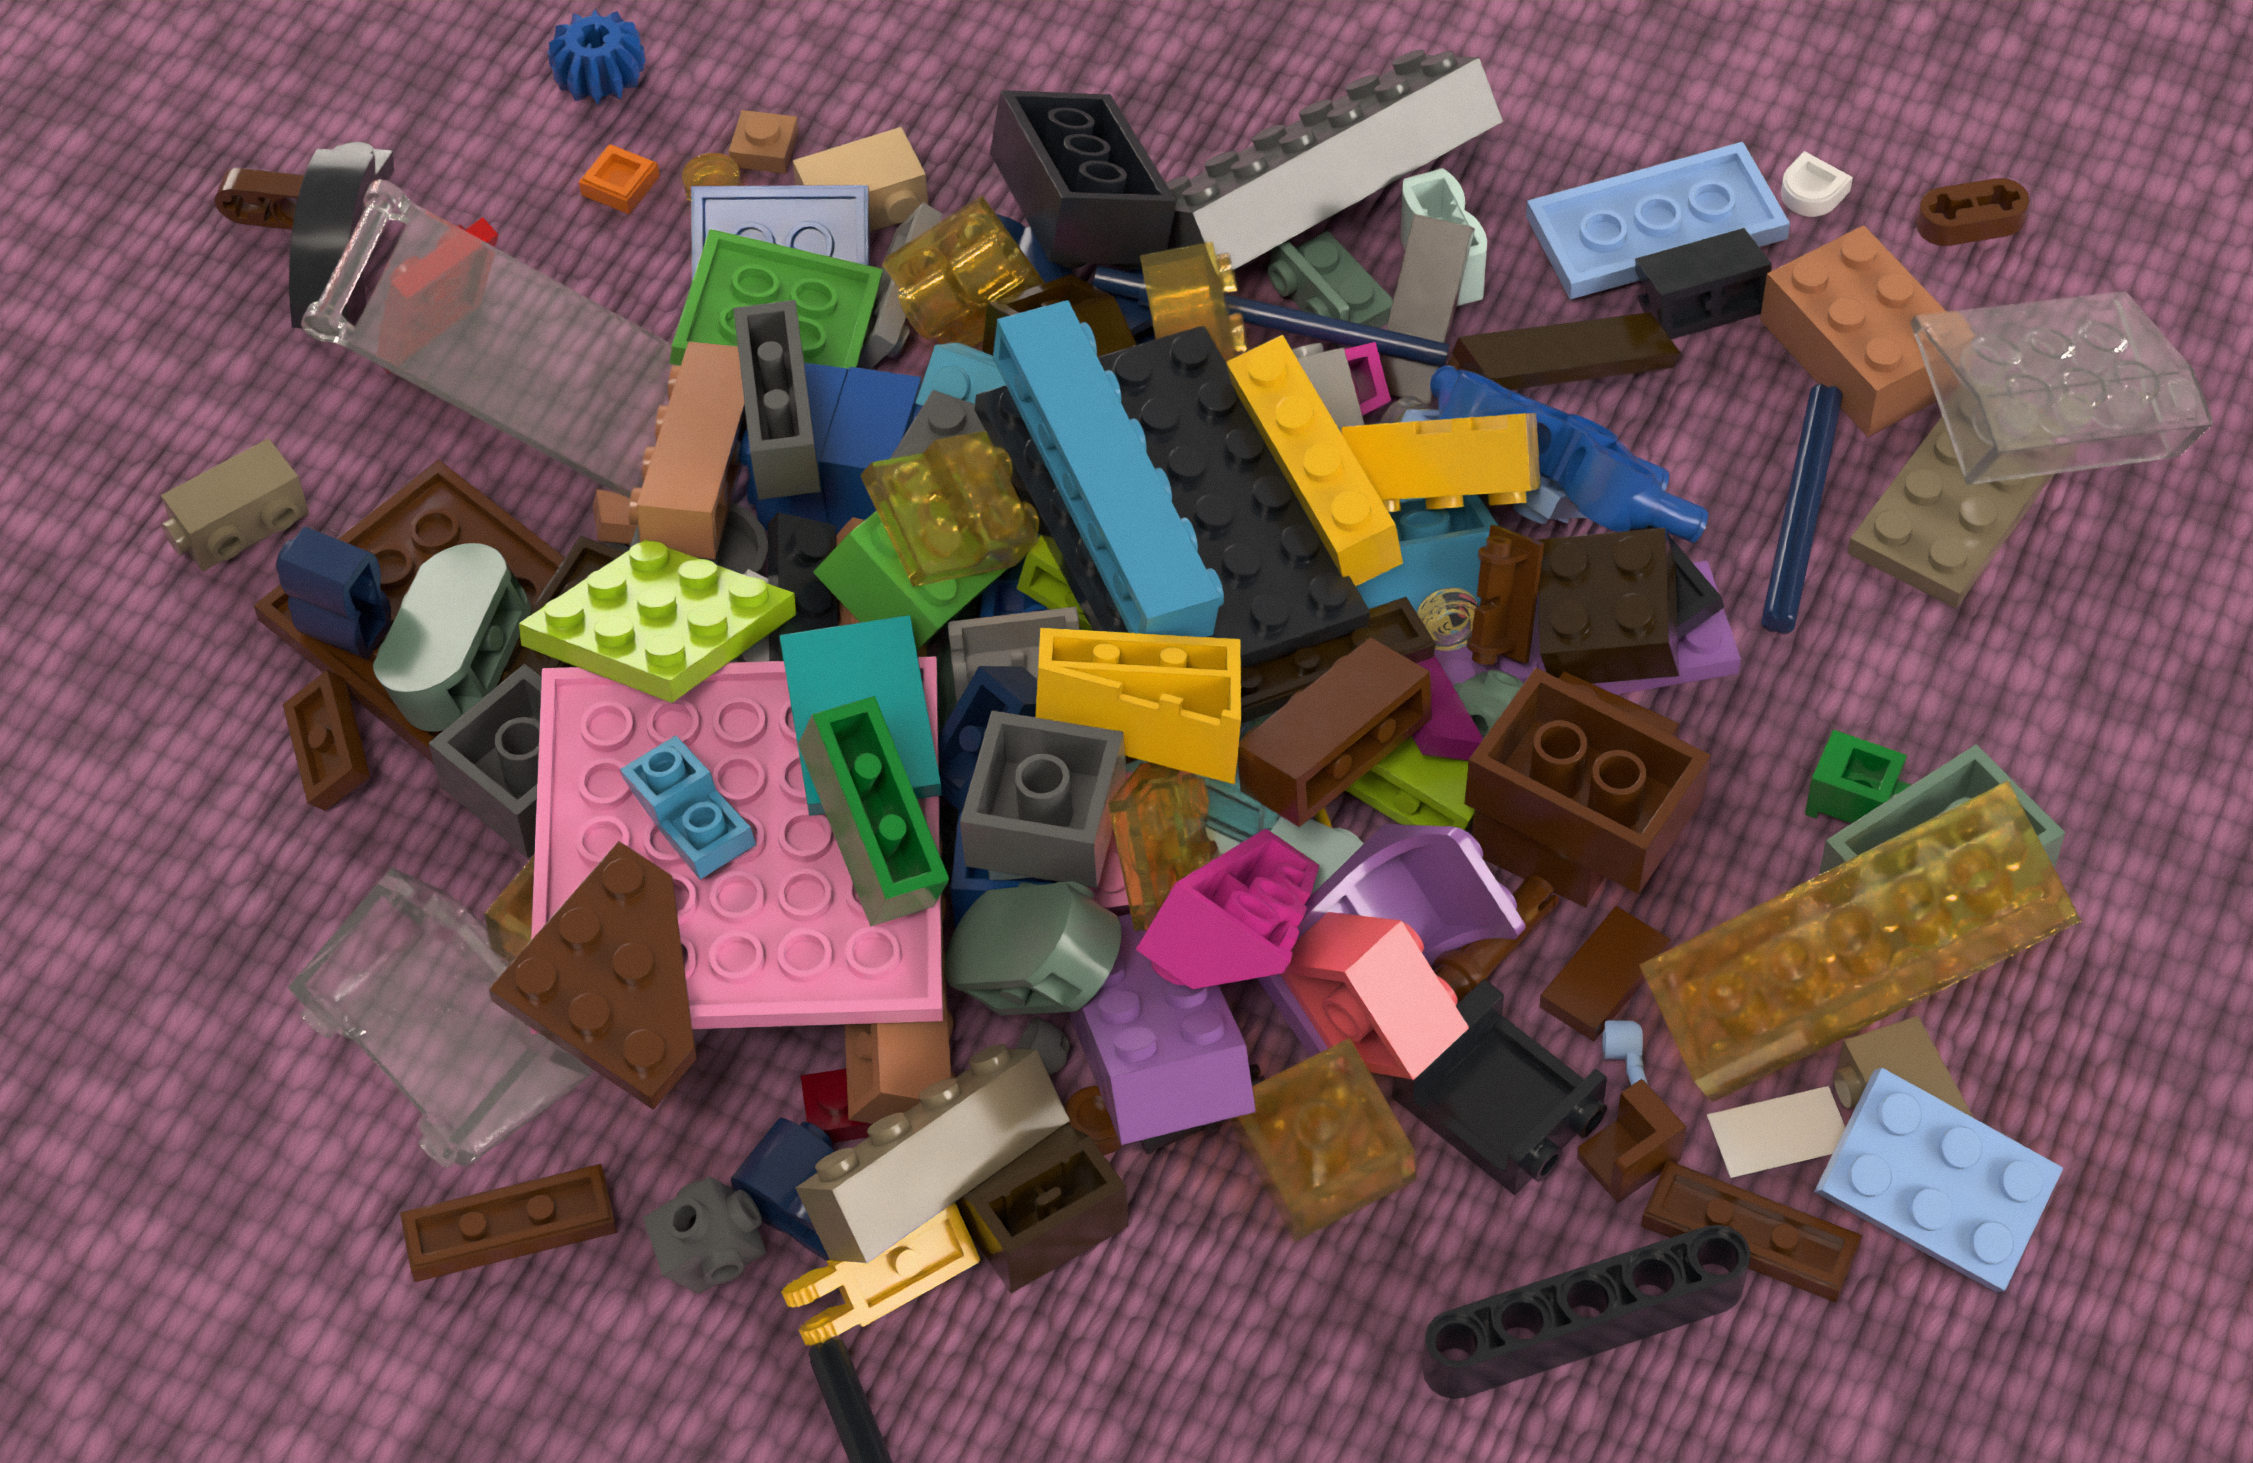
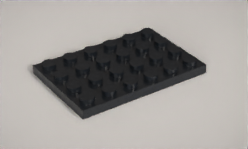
[974,325,1371,668]

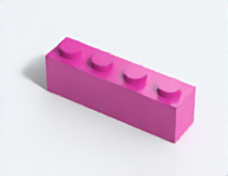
[1136,828,1320,989]

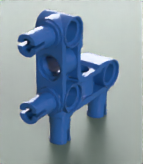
[1430,365,1708,543]

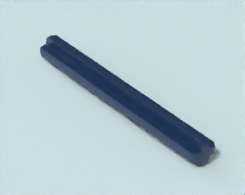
[1761,383,1843,634]

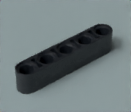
[1422,1225,1751,1399]

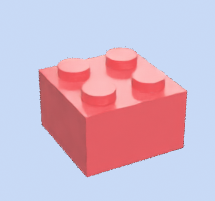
[1280,912,1469,1080]

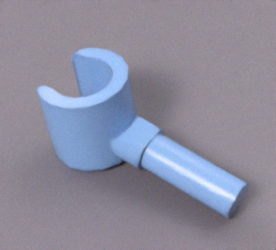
[1602,1020,1648,1086]

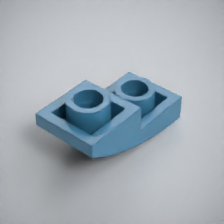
[620,735,756,879]

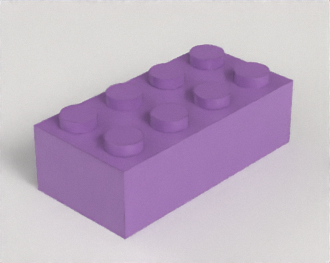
[1068,904,1256,1145]

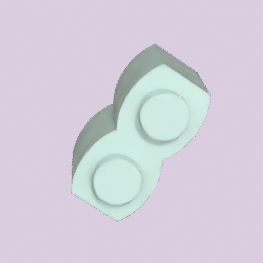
[1400,168,1487,306]

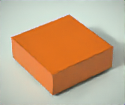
[578,144,660,215]

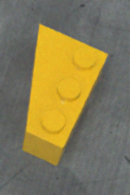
[1341,413,1541,512]
[1035,628,1241,785]

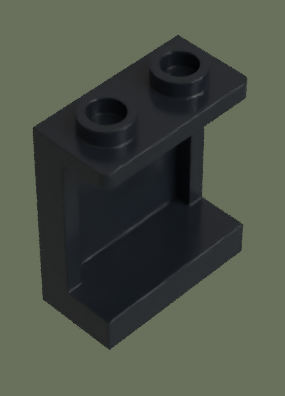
[1392,979,1607,1196]

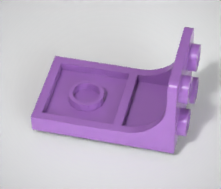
[1257,824,1525,1064]

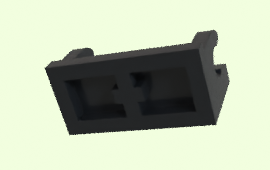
[1635,228,1772,339]

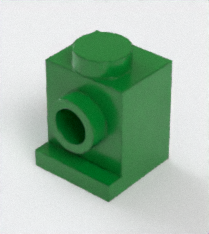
[1805,729,1912,823]

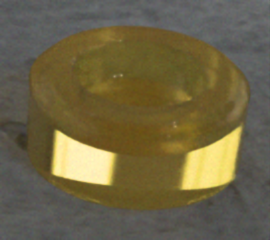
[682,153,741,202]

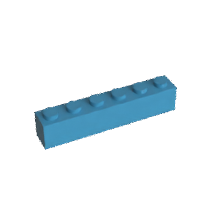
[993,300,1224,637]

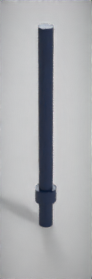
[1093,266,1450,367]

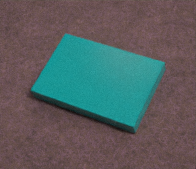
[780,615,942,816]

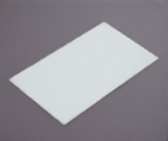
[1707,1086,1845,1178]

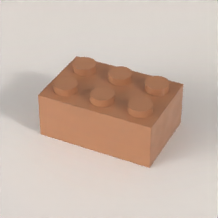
[1760,225,1974,437]

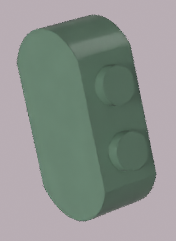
[373,543,532,731]
[944,881,1122,1015]

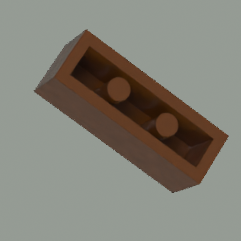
[1238,637,1432,827]

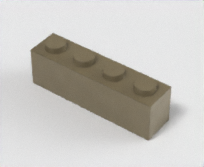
[795,1044,1070,1264]

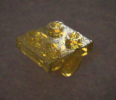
[882,195,1045,348]

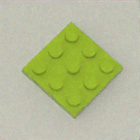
[519,539,796,703]

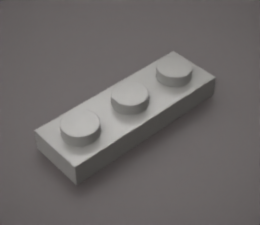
[858,202,943,370]

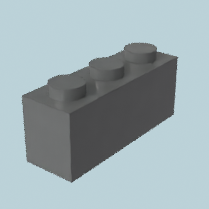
[733,300,821,500]

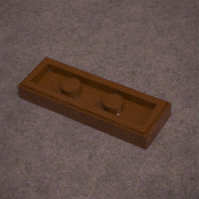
[1641,1160,1862,1303]
[400,1164,617,1282]

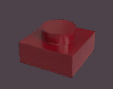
[800,1068,872,1143]

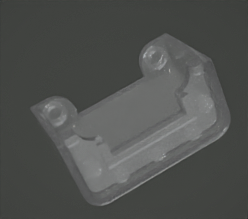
[288,867,594,1168]

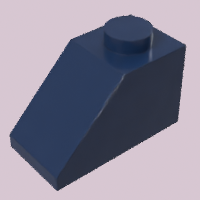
[938,666,1037,812]

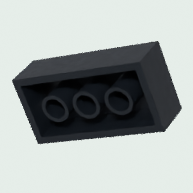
[990,90,1177,269]

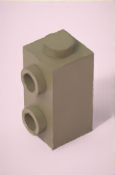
[161,438,309,572]

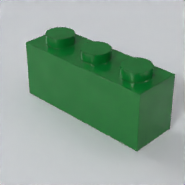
[798,696,949,927]

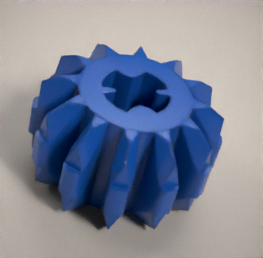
[548,8,646,104]

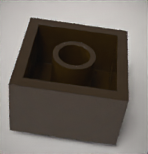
[1538,528,1679,684]

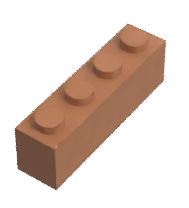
[629,342,747,559]

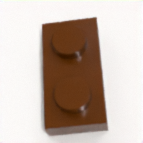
[283,670,370,811]

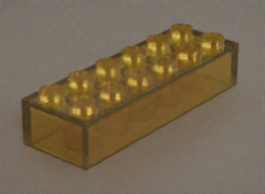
[1640,781,2081,1102]

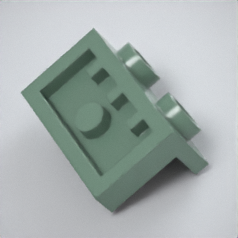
[1268,231,1393,349]

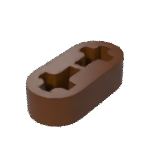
[1916,178,2029,246]

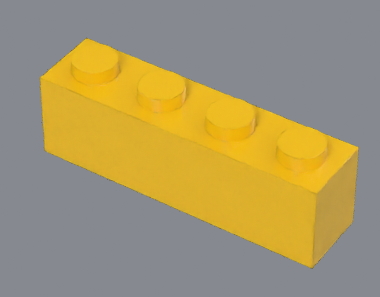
[1226,335,1403,586]

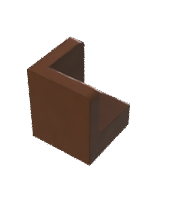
[1577,1079,1686,1203]

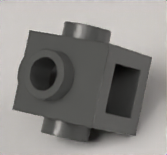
[643,1176,766,1294]

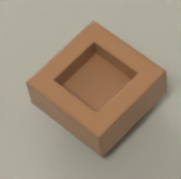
[728,110,799,174]

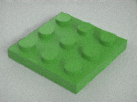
[669,229,883,368]

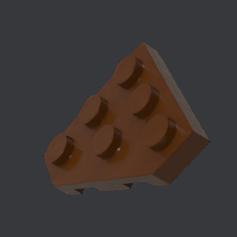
[488,841,697,1110]

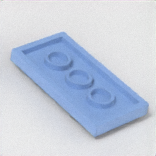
[1526,142,1790,300]

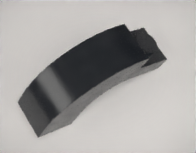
[289,142,394,333]

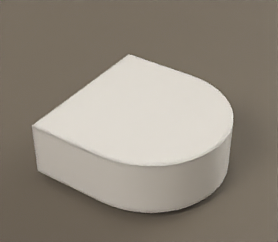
[1781,151,1853,217]

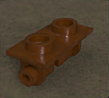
[1467,525,1544,665]

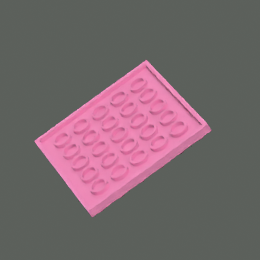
[530,656,943,1034]

